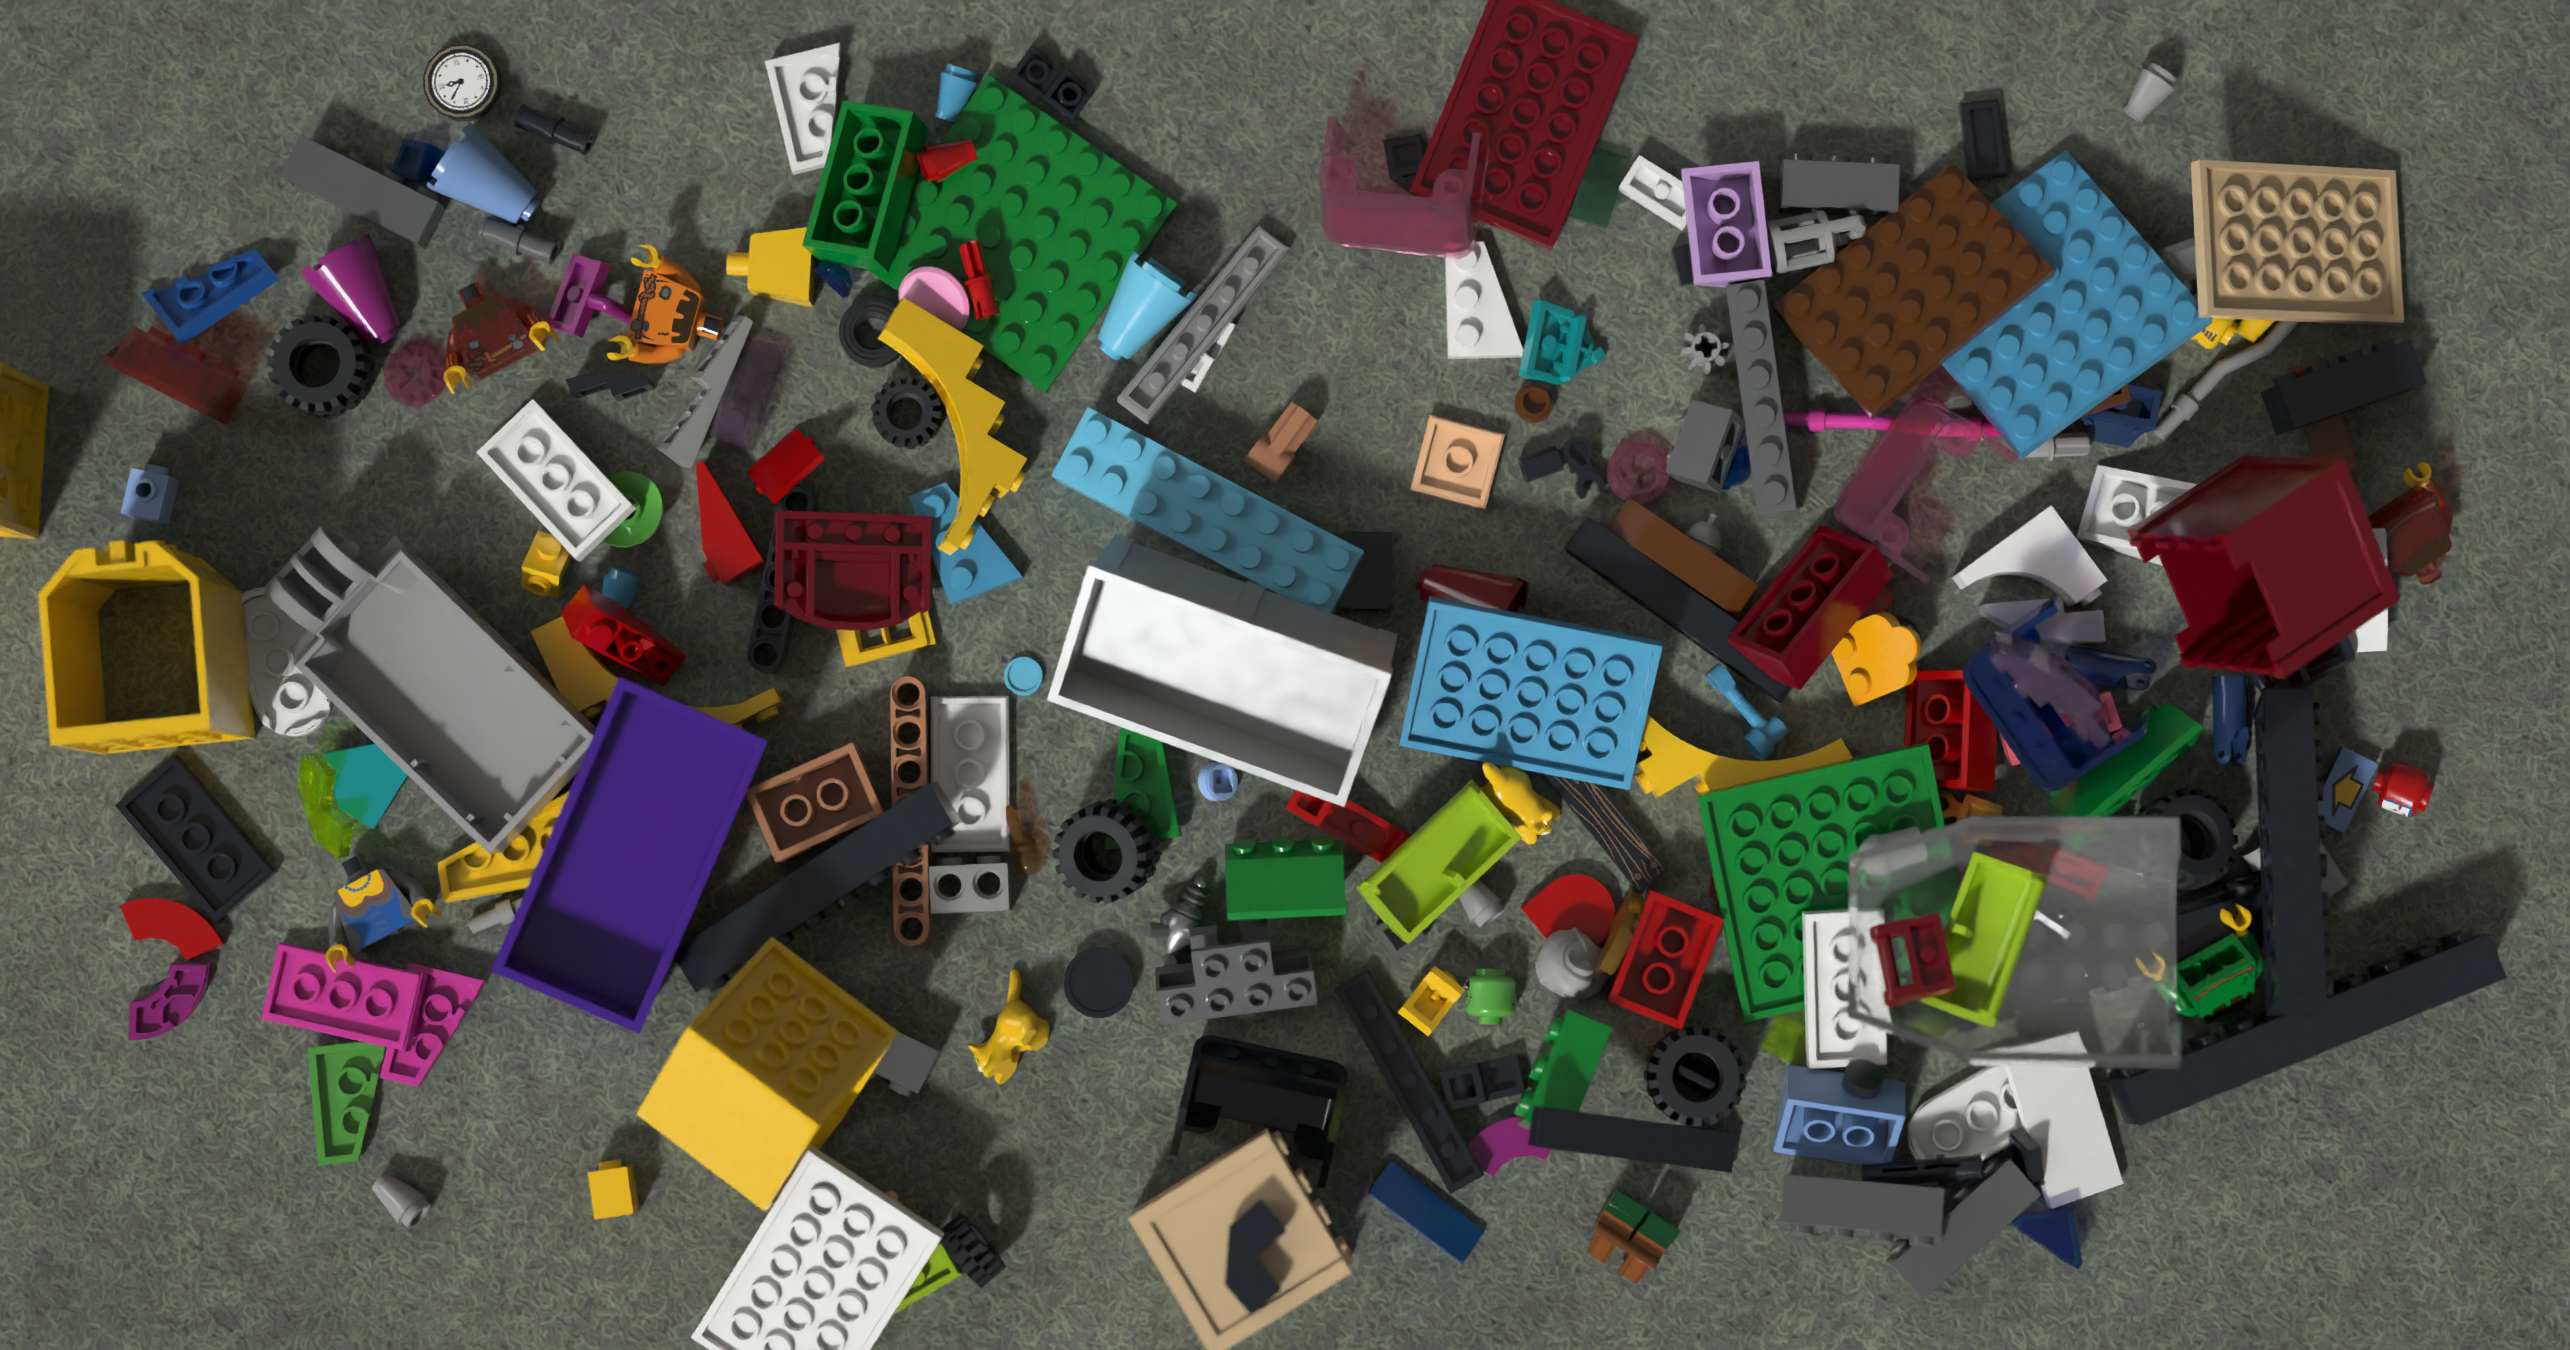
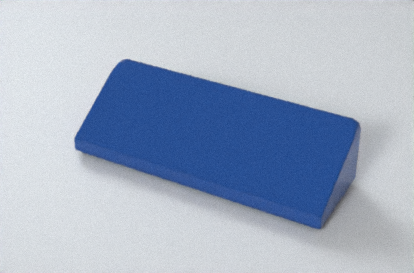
[1367,1160,1485,1264]

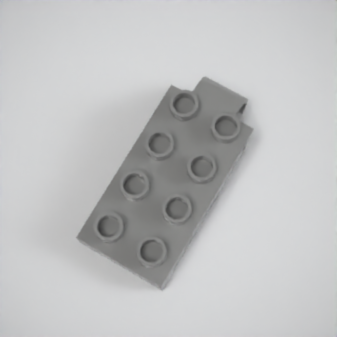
[265,525,597,854]

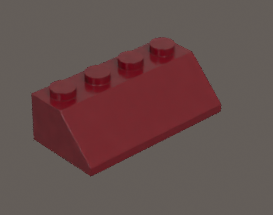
[1727,525,1894,690]

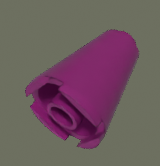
[301,234,400,346]

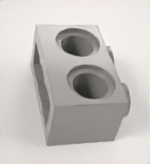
[929,856,1012,914]

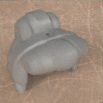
[1535,927,1610,1000]

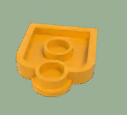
[1831,612,1921,707]

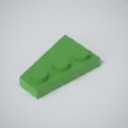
[307,1042,386,1166]

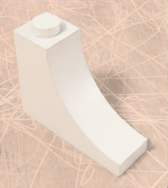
[1952,505,2108,607]

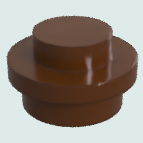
[1514,384,1553,423]

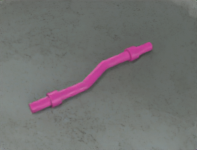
[1786,408,2002,441]

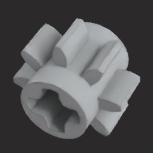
[1679,324,1729,374]

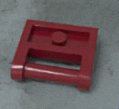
[1869,913,1957,1007]

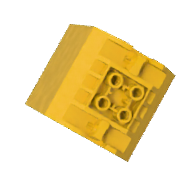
[38,540,255,754]
[637,937,899,1211]

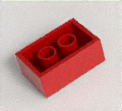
[1604,890,1724,1030]

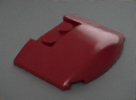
[774,510,931,631]

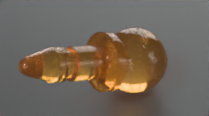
[1005,805,1045,876]

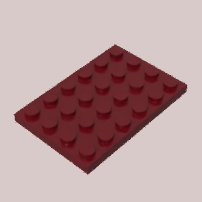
[1409,0,1639,250]

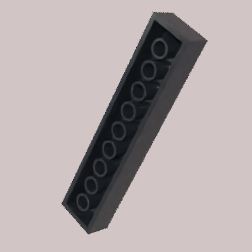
[2107,929,2507,1126]

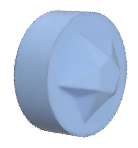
[1198,762,1238,801]

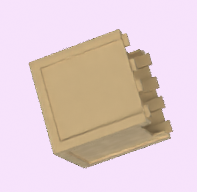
[1128,1127,1354,1350]

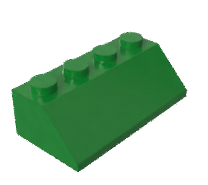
[2046,702,2203,844]

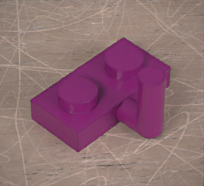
[547,254,633,338]

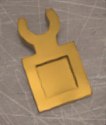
[1938,790,2004,846]

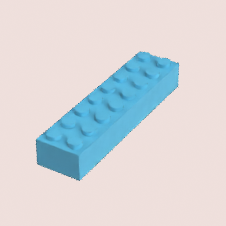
[1051,407,1365,614]

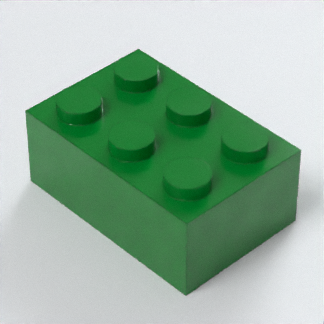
[1514,1010,1613,1130]

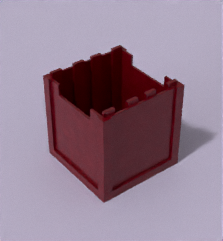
[2127,455,2401,678]

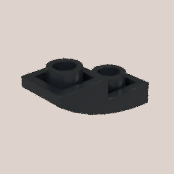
[1008,45,1095,122]

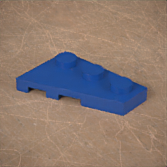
[141,249,279,345]

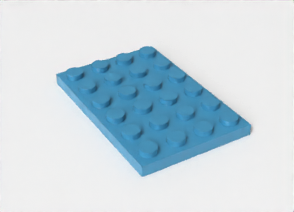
[1399,596,1663,790]

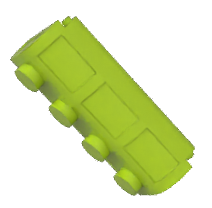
[1356,780,1522,944]
[1919,852,2049,1028]

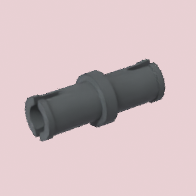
[478,216,560,264]

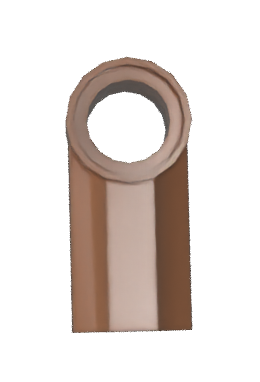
[1244,402,1318,484]

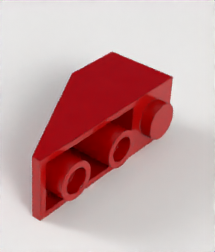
[561,584,686,686]

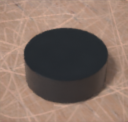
[1842,1060,1884,1099]

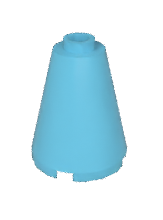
[1097,250,1198,361]

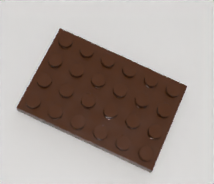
[1772,163,2054,419]

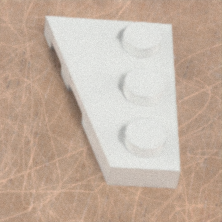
[765,43,841,175]
[1445,241,1523,359]

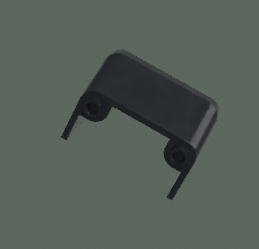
[1170,1035,1348,1188]

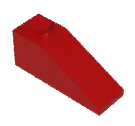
[696,460,766,587]

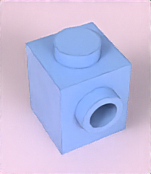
[121,464,179,525]

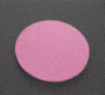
[899,266,970,332]

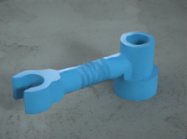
[1705,663,1789,761]

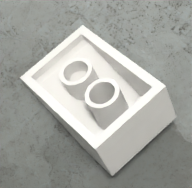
[2076,465,2198,566]

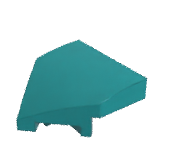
[1518,300,1606,386]
[324,741,408,829]

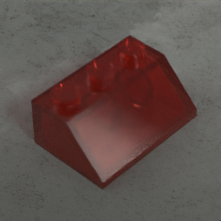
[102,326,248,425]

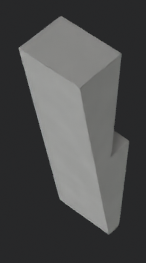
[657,315,753,469]

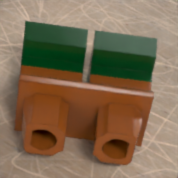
[1586,1188,1681,1284]

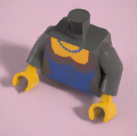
[325,854,442,973]

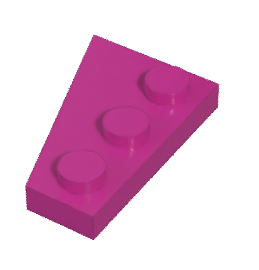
[380,963,487,1087]

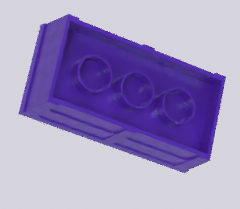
[491,677,768,1034]

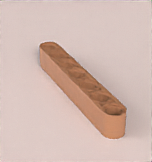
[890,676,932,947]

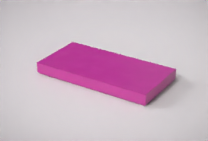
[261,942,428,1052]

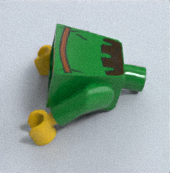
[2136,904,2264,1025]

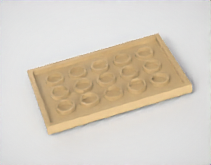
[2191,160,2404,325]

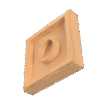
[1410,415,1505,510]

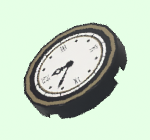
[423,44,501,122]

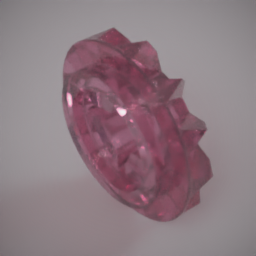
[383,345,445,407]
[1607,442,1669,504]

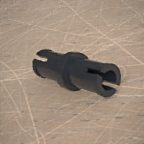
[514,104,595,155]

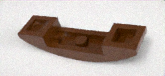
[1608,498,1758,617]

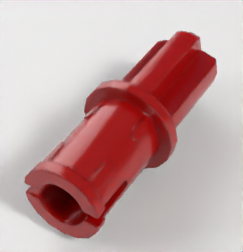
[960,241,1001,320]

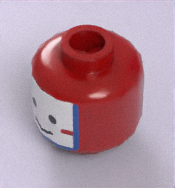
[2372,761,2435,817]

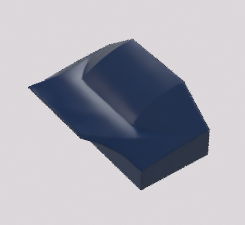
[2080,384,2163,448]

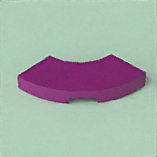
[128,963,213,1040]
[1467,1116,1551,1176]

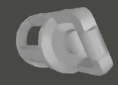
[1766,210,1866,275]

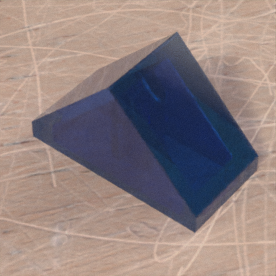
[2009,1206,2083,1270]

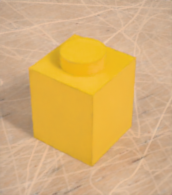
[588,1159,639,1220]

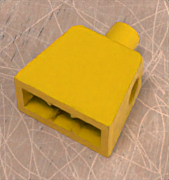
[726,227,816,307]

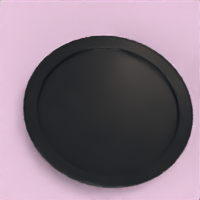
[1063,947,1134,1018]

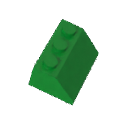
[1225,836,1346,920]

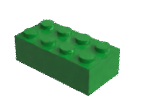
[802,100,929,273]

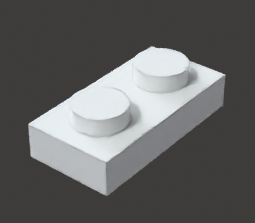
[1618,155,1687,231]

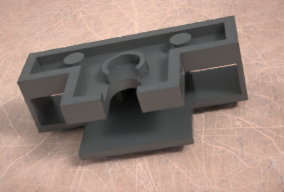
[1155,919,1318,1025]

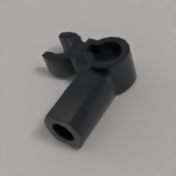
[1518,436,1605,499]

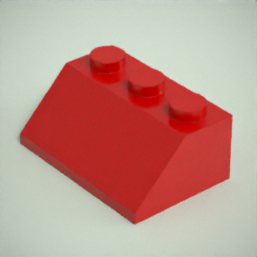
[1904,670,1999,791]

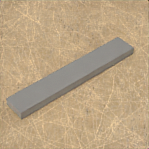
[1117,226,1289,425]

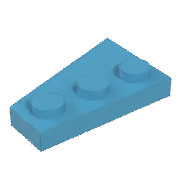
[909,482,1023,605]

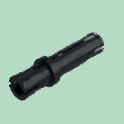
[1862,1154,1983,1186]

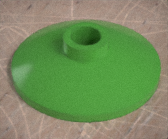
[603,471,664,548]

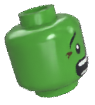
[1465,969,1516,1025]

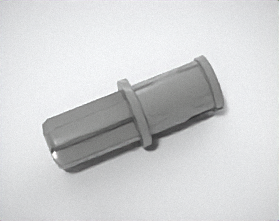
[2011,433,2090,461]

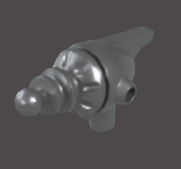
[1142,877,1207,965]

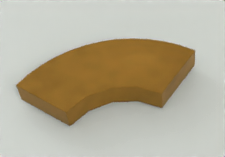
[1596,889,1644,975]

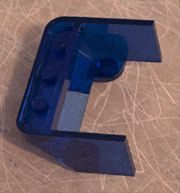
[1963,593,2149,791]

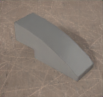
[1979,598,2106,644]

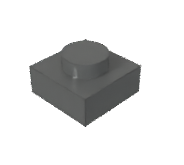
[1373,922,1427,961]

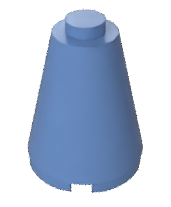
[426,123,540,224]

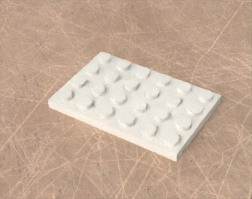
[691,1146,945,1350]

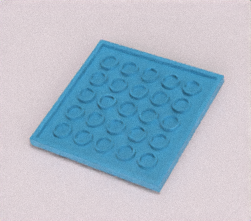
[1942,150,2212,459]

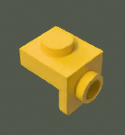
[522,531,572,598]
[1398,966,1465,1036]

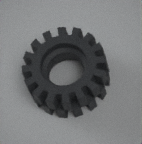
[871,376,943,449]
[940,1213,1006,1288]

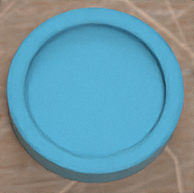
[1004,657,1043,696]

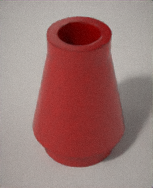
[917,138,978,183]

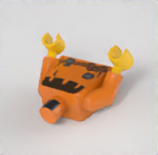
[607,243,724,366]

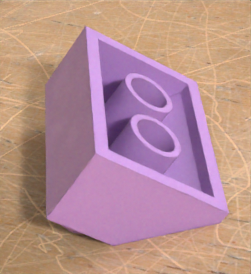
[1681,161,1772,288]

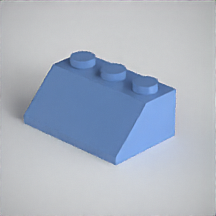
[1773,1065,1906,1165]

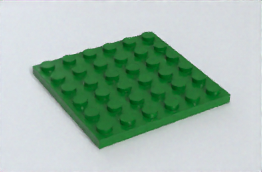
[865,74,1178,394]
[1696,742,1958,1022]

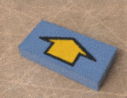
[2318,747,2378,834]

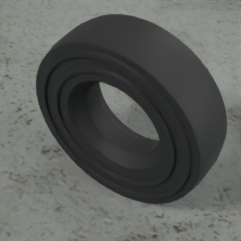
[839,297,901,368]

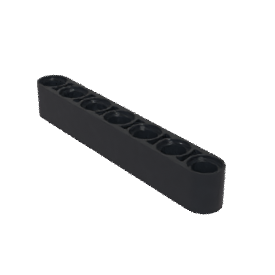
[1564,517,1793,704]

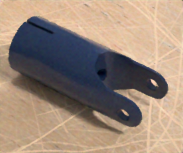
[2062,646,2157,690]
[2212,676,2249,765]

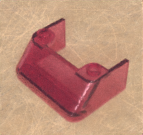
[1319,117,1489,259]
[1833,396,2019,584]

